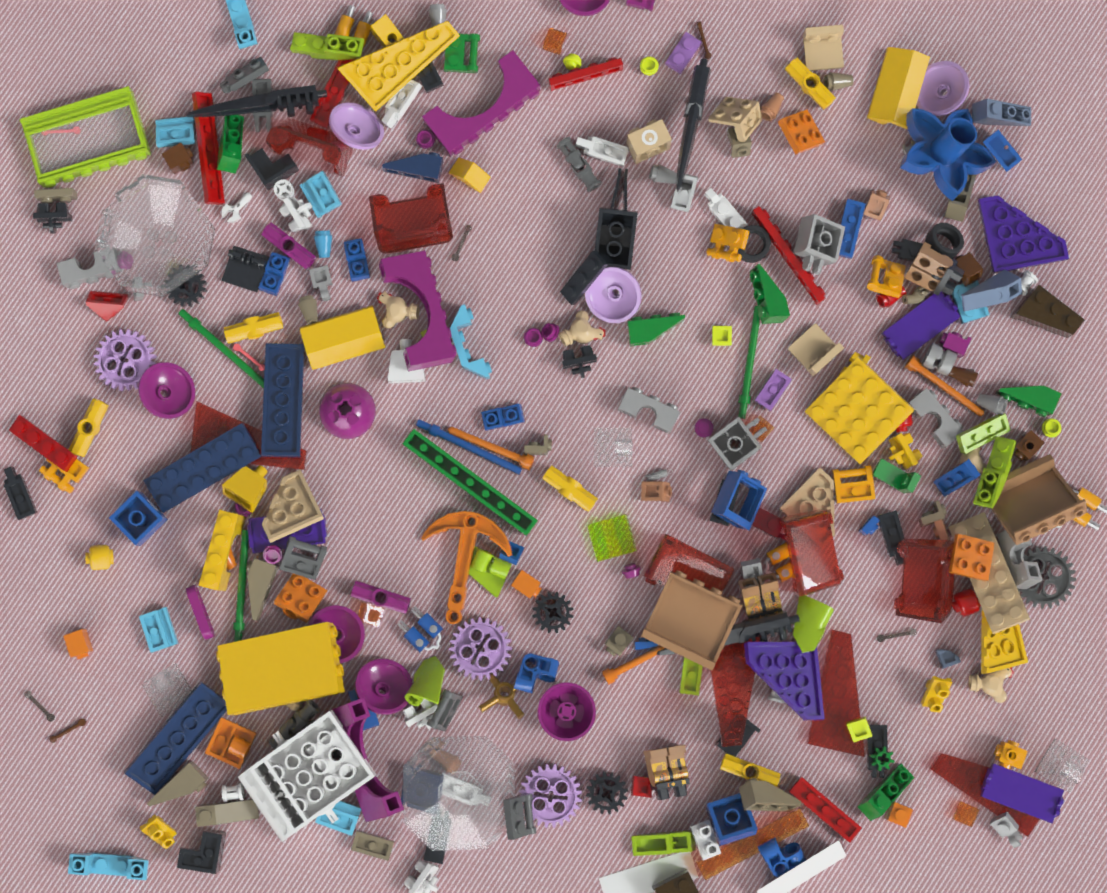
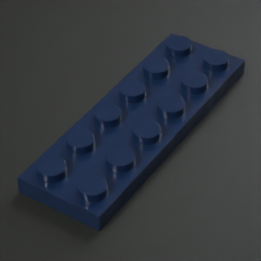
[261,343,305,458]
[143,423,261,513]
[124,681,227,795]

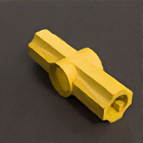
[785,58,836,110]
[223,312,284,344]
[69,398,109,457]
[542,465,598,512]
[720,753,781,787]

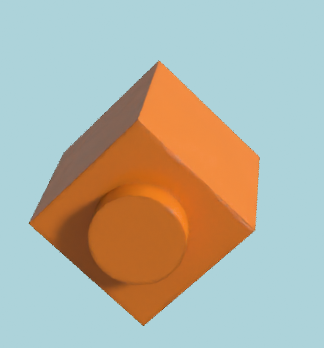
[511,570,542,599]
[63,629,93,660]
[884,801,913,828]

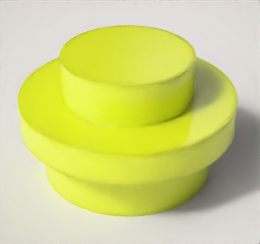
[563,53,582,70]
[640,57,659,76]
[1042,418,1061,438]

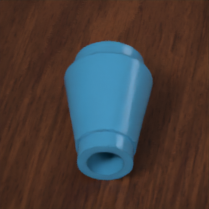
[314,231,333,258]

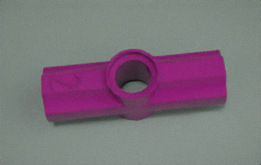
[261,222,317,270]
[351,580,411,614]

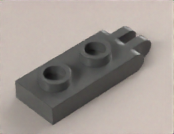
[220,57,269,93]

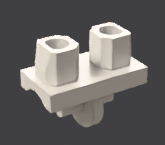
[279,197,312,232]
[403,699,438,729]
[690,819,721,860]
[404,860,439,893]

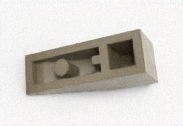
[944,174,977,222]
[247,558,279,621]
[147,761,209,807]
[739,778,802,812]
[195,799,259,827]

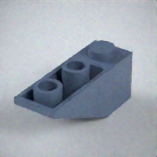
[972,99,1031,126]
[961,270,1022,311]

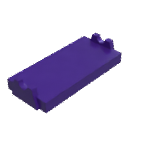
[881,292,961,361]
[247,509,328,553]
[980,763,1064,824]

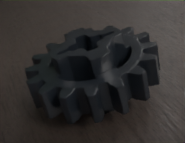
[165,266,208,308]
[532,592,574,633]
[586,771,628,815]

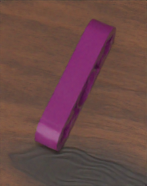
[186,584,215,640]

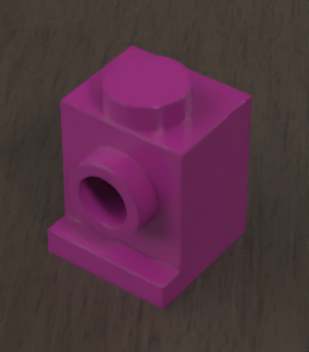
[939,332,972,358]

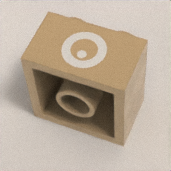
[626,119,672,165]

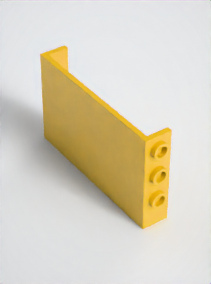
[216,622,345,716]

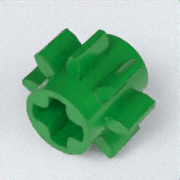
[869,746,895,771]

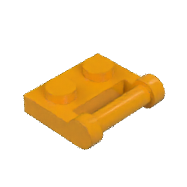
[867,255,906,298]
[832,465,876,504]

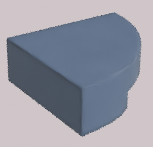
[935,649,961,669]

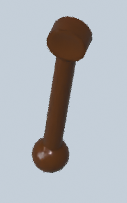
[697,21,712,59]
[49,719,86,743]

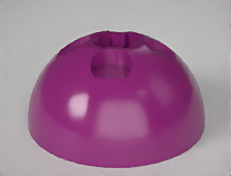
[319,383,376,439]
[538,682,596,741]

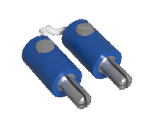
[397,606,443,653]

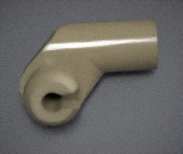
[902,286,929,304]

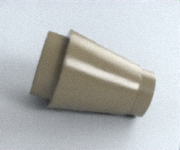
[824,72,853,92]
[298,295,318,325]

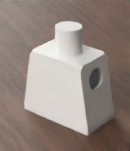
[388,339,426,384]

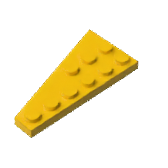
[337,20,460,112]
[981,550,1028,674]

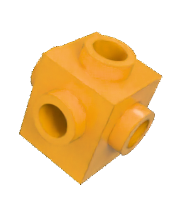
[994,740,1028,769]

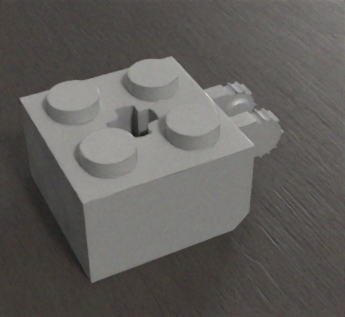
[793,214,845,275]
[708,417,767,471]

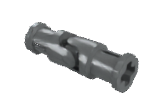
[556,137,602,193]
[268,700,321,749]

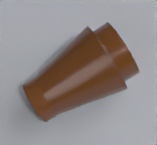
[948,366,978,387]

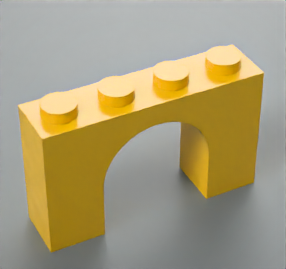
[199,510,246,591]

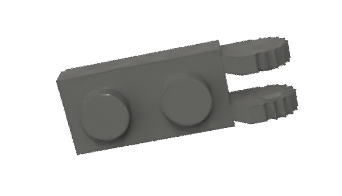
[252,79,273,132]

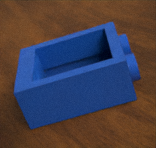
[983,129,1022,172]
[711,469,767,531]

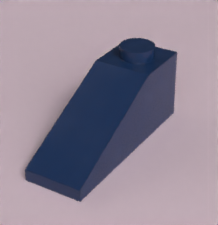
[382,152,444,183]

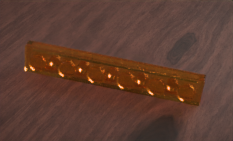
[696,808,809,880]

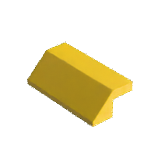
[867,47,930,129]
[299,305,386,370]

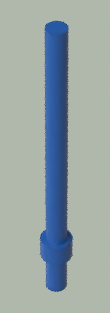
[416,419,522,475]

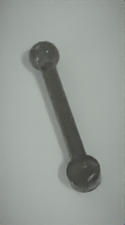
[451,225,472,261]
[877,629,917,642]
[24,691,55,722]

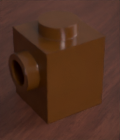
[162,143,194,174]
[955,252,983,287]
[1013,430,1045,461]

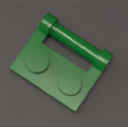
[444,33,480,73]

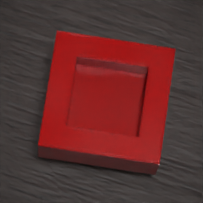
[631,776,652,798]

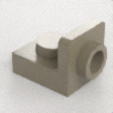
[727,128,752,158]
[524,434,552,455]
[918,500,947,528]
[605,626,634,656]

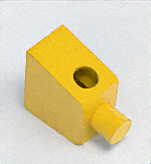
[371,14,404,48]
[222,465,268,513]

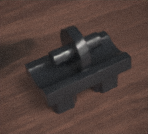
[33,202,72,234]
[562,345,597,378]

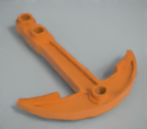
[421,511,512,624]

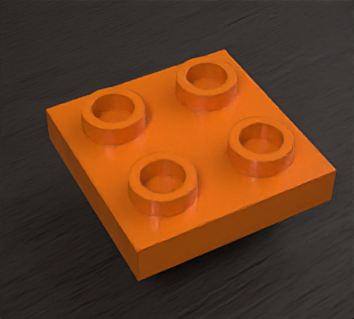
[778,109,825,155]
[949,534,995,581]
[274,574,328,623]
[205,717,257,769]

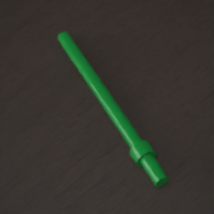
[738,306,761,419]
[178,309,264,389]
[233,530,249,642]

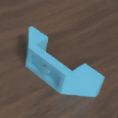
[225,0,258,49]
[450,304,492,379]
[68,853,149,880]

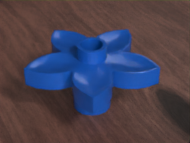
[900,108,997,201]

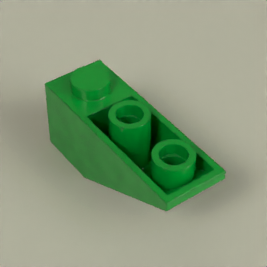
[217,115,244,174]
[750,264,790,324]
[627,312,685,347]
[995,386,1062,417]
[857,763,915,821]

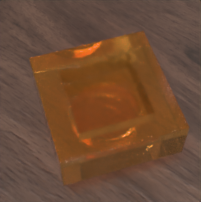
[749,415,775,443]
[952,801,979,827]

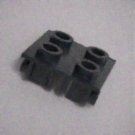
[221,245,269,293]

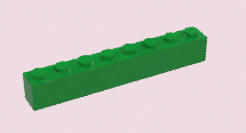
[402,429,538,537]

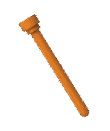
[905,355,984,416]
[447,427,535,471]
[601,645,664,685]

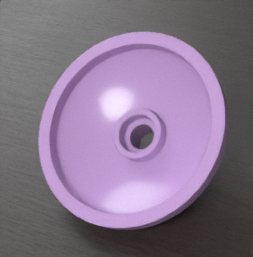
[916,61,969,116]
[329,103,384,150]
[585,267,642,323]

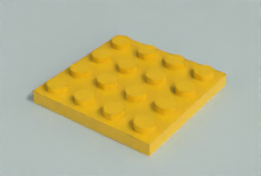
[804,356,915,464]

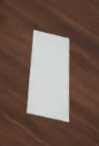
[757,840,846,893]
[599,852,699,893]

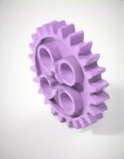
[93,329,157,391]
[449,617,512,681]
[519,763,582,828]

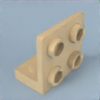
[803,25,844,71]
[708,97,763,142]
[788,324,844,376]

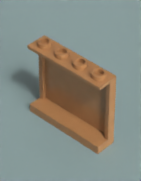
[990,454,1087,545]
[641,570,743,670]

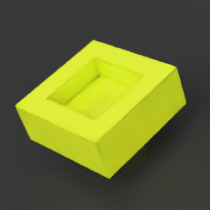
[712,326,732,346]
[847,716,872,742]

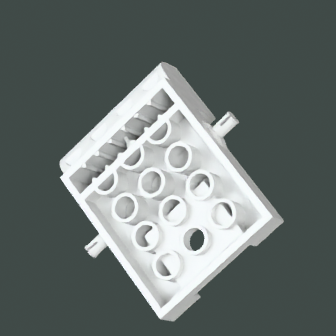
[238,710,376,842]

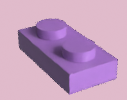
[665,32,702,74]
[755,369,792,411]

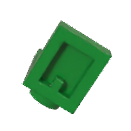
[872,459,921,494]

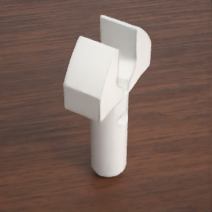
[222,192,252,223]

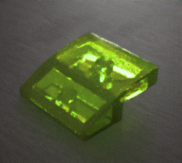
[587,514,637,562]

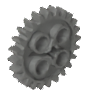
[1018,546,1076,609]

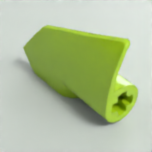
[469,546,512,598]
[793,594,834,653]
[405,656,445,706]

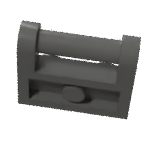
[279,536,327,580]
[427,689,463,732]
[503,793,537,840]

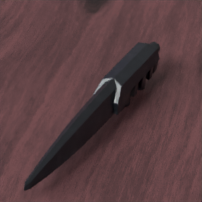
[676,58,711,192]
[186,85,328,117]
[657,610,800,655]

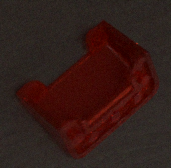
[266,118,353,176]
[369,183,453,254]
[779,508,844,597]
[643,534,735,591]
[894,539,955,623]

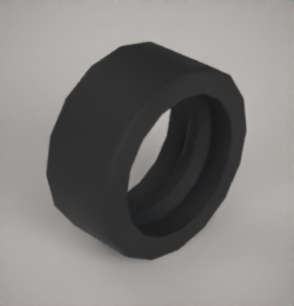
[925,222,964,259]
[737,225,771,263]

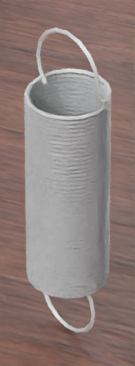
[642,469,673,482]

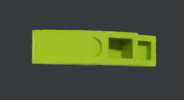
[290,32,364,60]
[973,436,1016,509]

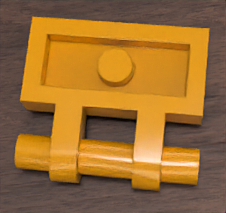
[706,224,749,262]
[39,459,89,494]

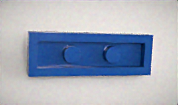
[839,199,866,259]
[933,459,980,497]

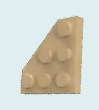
[779,468,835,549]
[262,470,324,543]

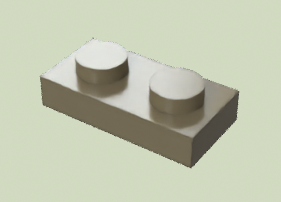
[34,188,77,204]
[351,830,394,861]

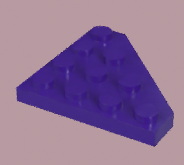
[978,195,1069,274]
[744,642,825,721]

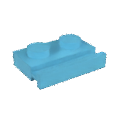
[155,117,195,148]
[300,171,342,218]
[952,280,990,324]
[139,607,179,653]
[315,800,361,836]

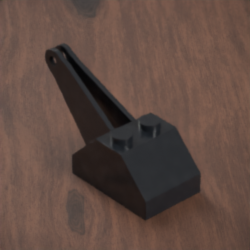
[595,168,638,270]

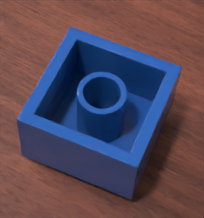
[109,491,168,546]
[706,793,757,846]

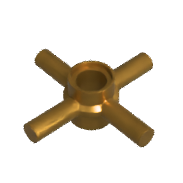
[478,673,525,719]

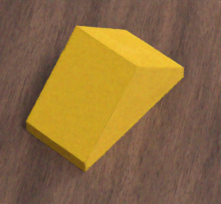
[449,157,491,193]

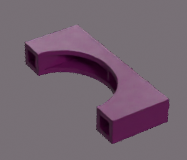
[422,50,541,157]
[379,250,456,372]
[326,698,404,822]

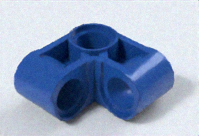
[514,654,559,694]
[757,837,806,877]

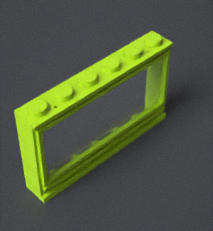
[20,86,152,188]

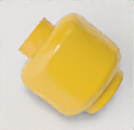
[85,544,114,570]

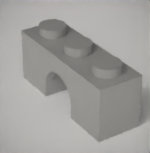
[56,247,122,289]
[618,387,680,434]
[908,388,964,448]
[997,530,1043,589]

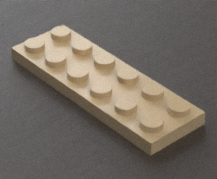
[948,512,1030,634]

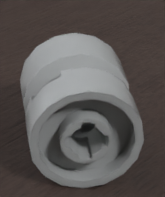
[922,343,957,376]

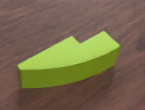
[631,830,696,856]

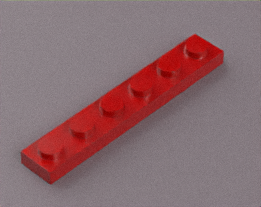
[192,91,225,205]
[751,206,826,306]

